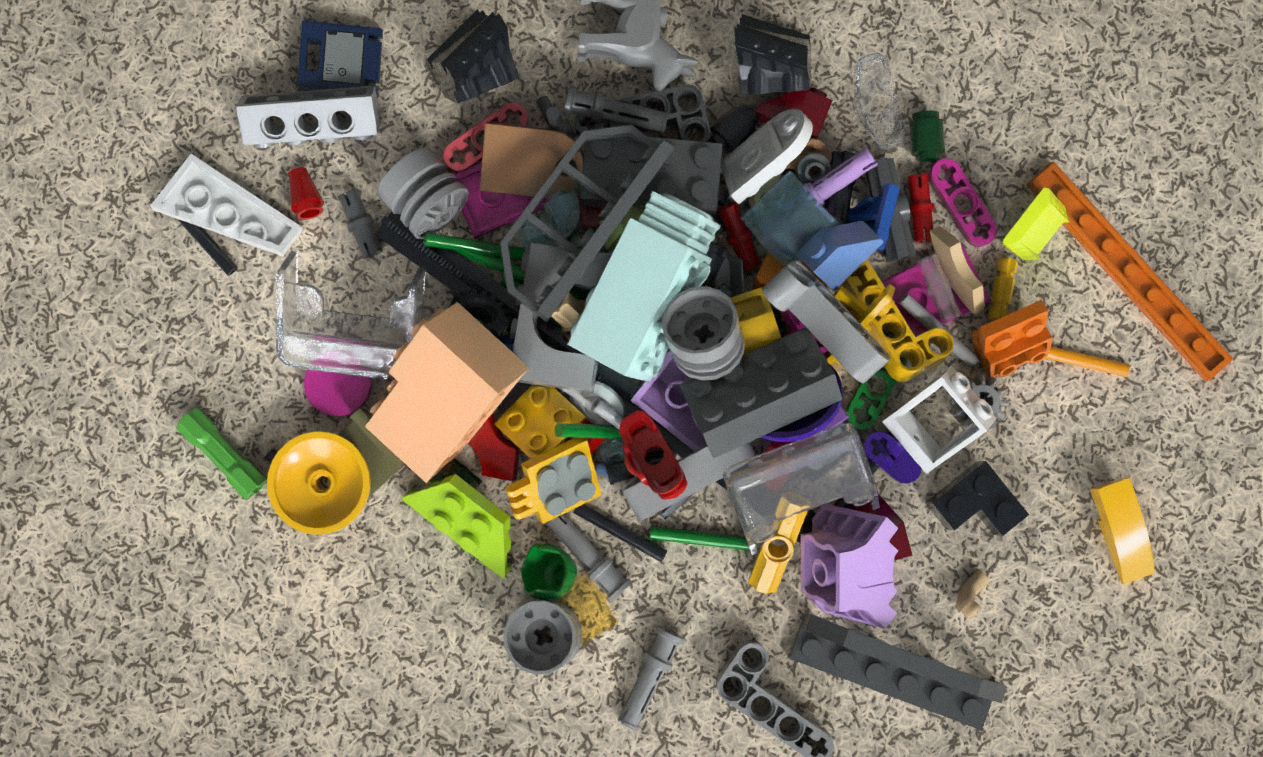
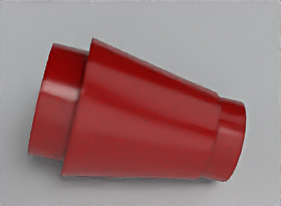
[288,167,324,220]

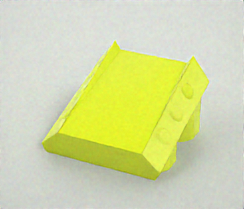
[1002,187,1070,260]

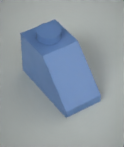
[796,221,884,291]

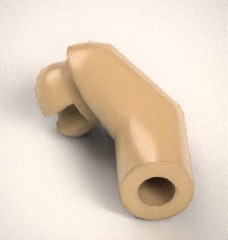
[955,569,990,618]

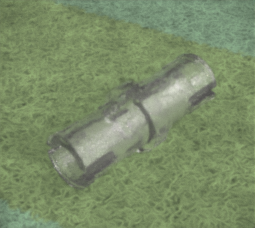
[917,253,962,324]

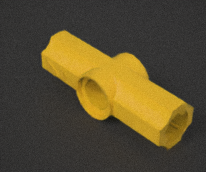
[748,491,810,594]

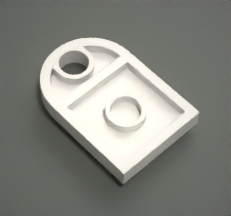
[721,109,813,204]

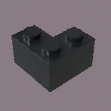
[925,461,1029,536]

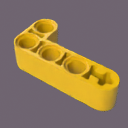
[838,260,954,382]

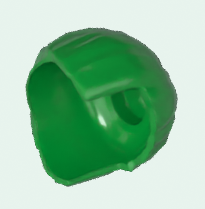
[521,544,577,600]

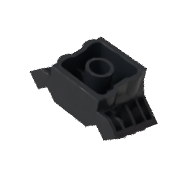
[427,9,520,103]
[735,14,812,95]

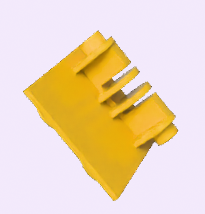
[494,384,586,459]

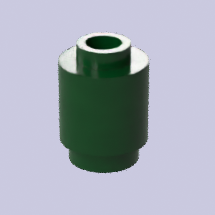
[909,110,945,162]

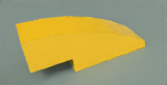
[1089,478,1155,584]

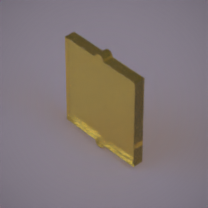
[550,576,618,646]

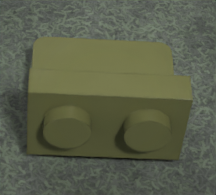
[338,408,406,498]

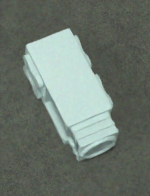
[567,191,720,382]

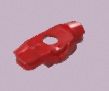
[619,410,687,500]

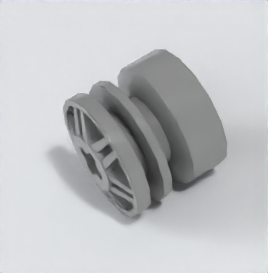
[377,148,469,239]
[662,286,745,381]
[503,600,582,675]

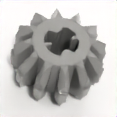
[950,374,1009,429]

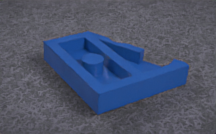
[847,183,900,251]

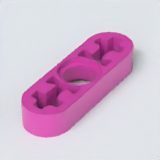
[929,159,997,247]

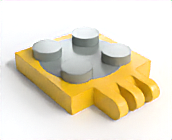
[506,438,601,524]

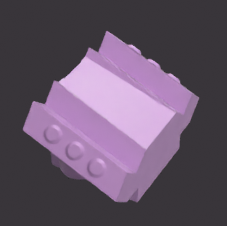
[801,504,898,629]

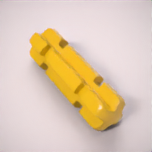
[988,257,1018,321]

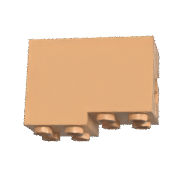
[365,302,529,482]

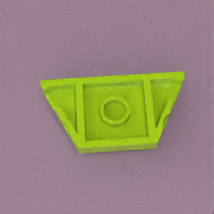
[401,474,512,579]

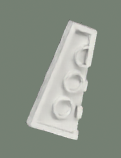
[150,154,303,256]

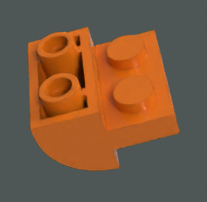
[971,300,1053,378]

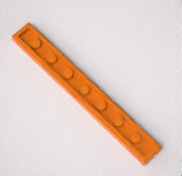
[1026,161,1233,382]

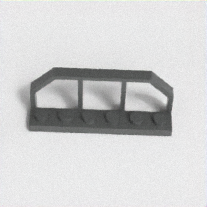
[500,125,675,322]
[788,610,1007,730]

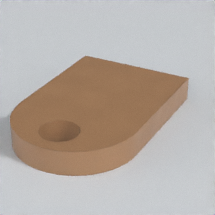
[480,122,584,198]

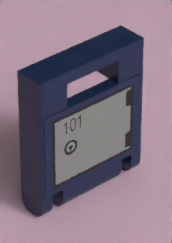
[297,21,383,97]

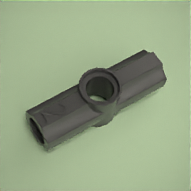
[865,158,916,263]

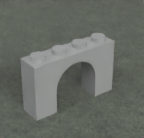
[510,243,612,393]

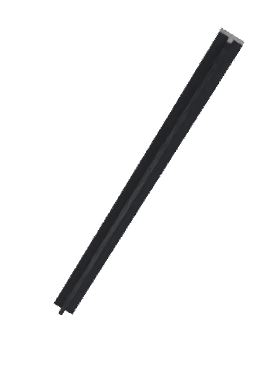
[375,212,816,544]

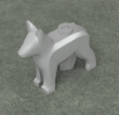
[577,0,699,92]

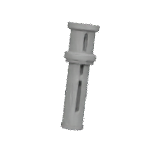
[546,514,633,603]
[618,626,685,730]

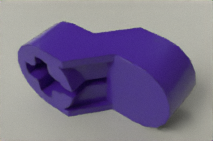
[863,431,921,484]

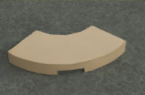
[930,226,985,315]

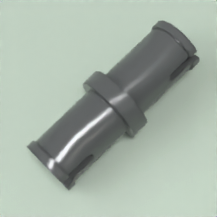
[338,189,383,259]

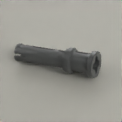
[564,85,669,133]

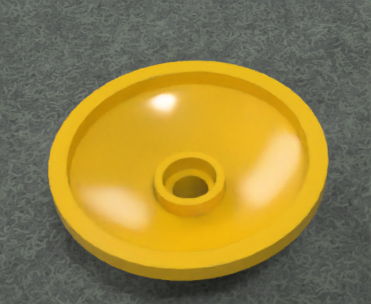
[267,432,371,535]

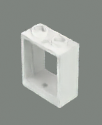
[882,366,996,474]

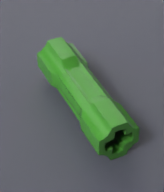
[175,407,267,500]

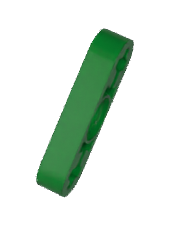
[846,357,908,430]

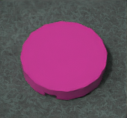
[304,350,373,417]

